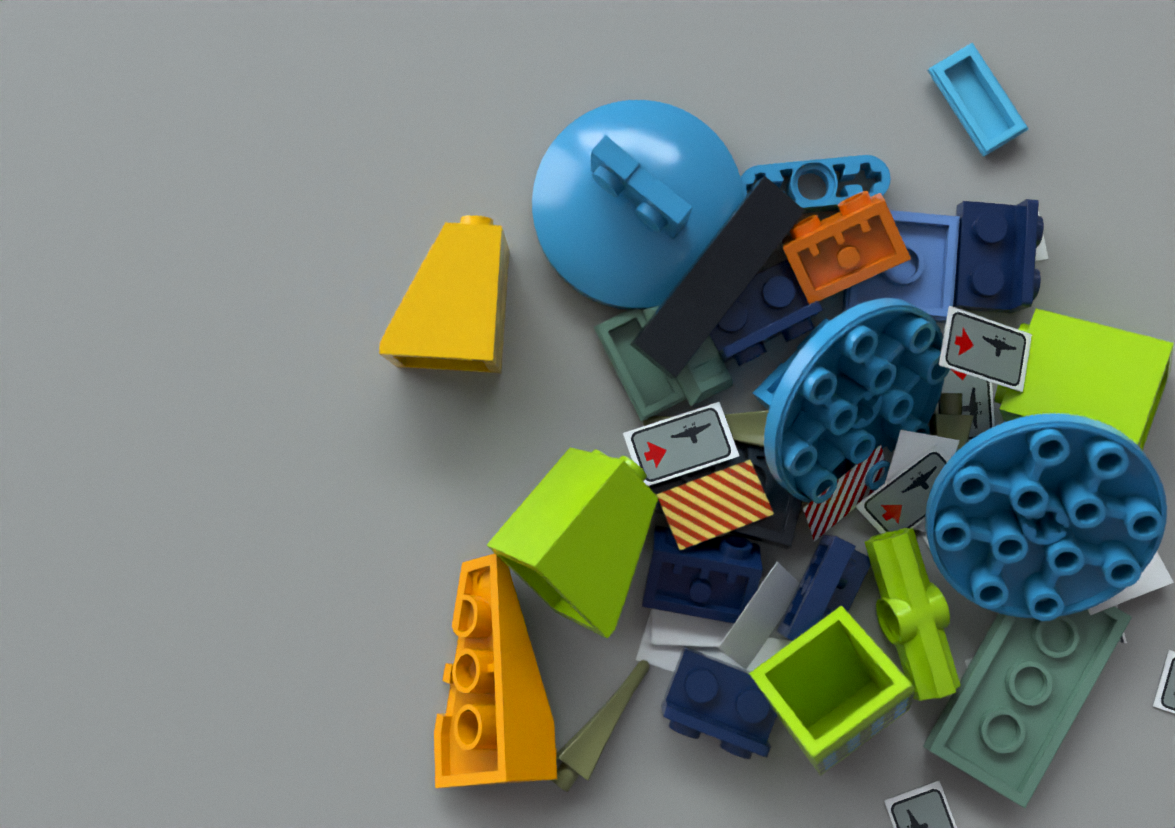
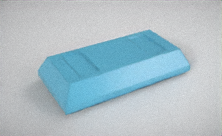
[927,42,1029,157]

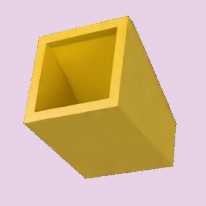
[379,215,509,373]

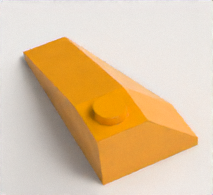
[434,553,557,788]

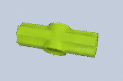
[864,528,961,701]

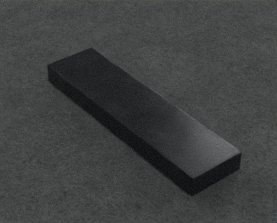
[630,176,805,379]

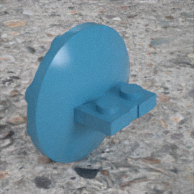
[532,100,744,310]
[753,298,950,503]
[925,414,1167,621]

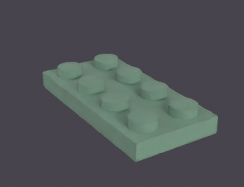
[923,606,1132,808]

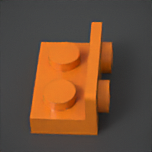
[783,191,911,304]

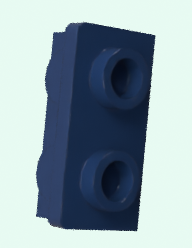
[953,199,1044,314]
[710,259,823,366]
[642,526,763,624]
[777,535,871,641]
[661,646,777,759]

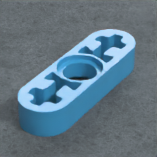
[741,155,891,214]

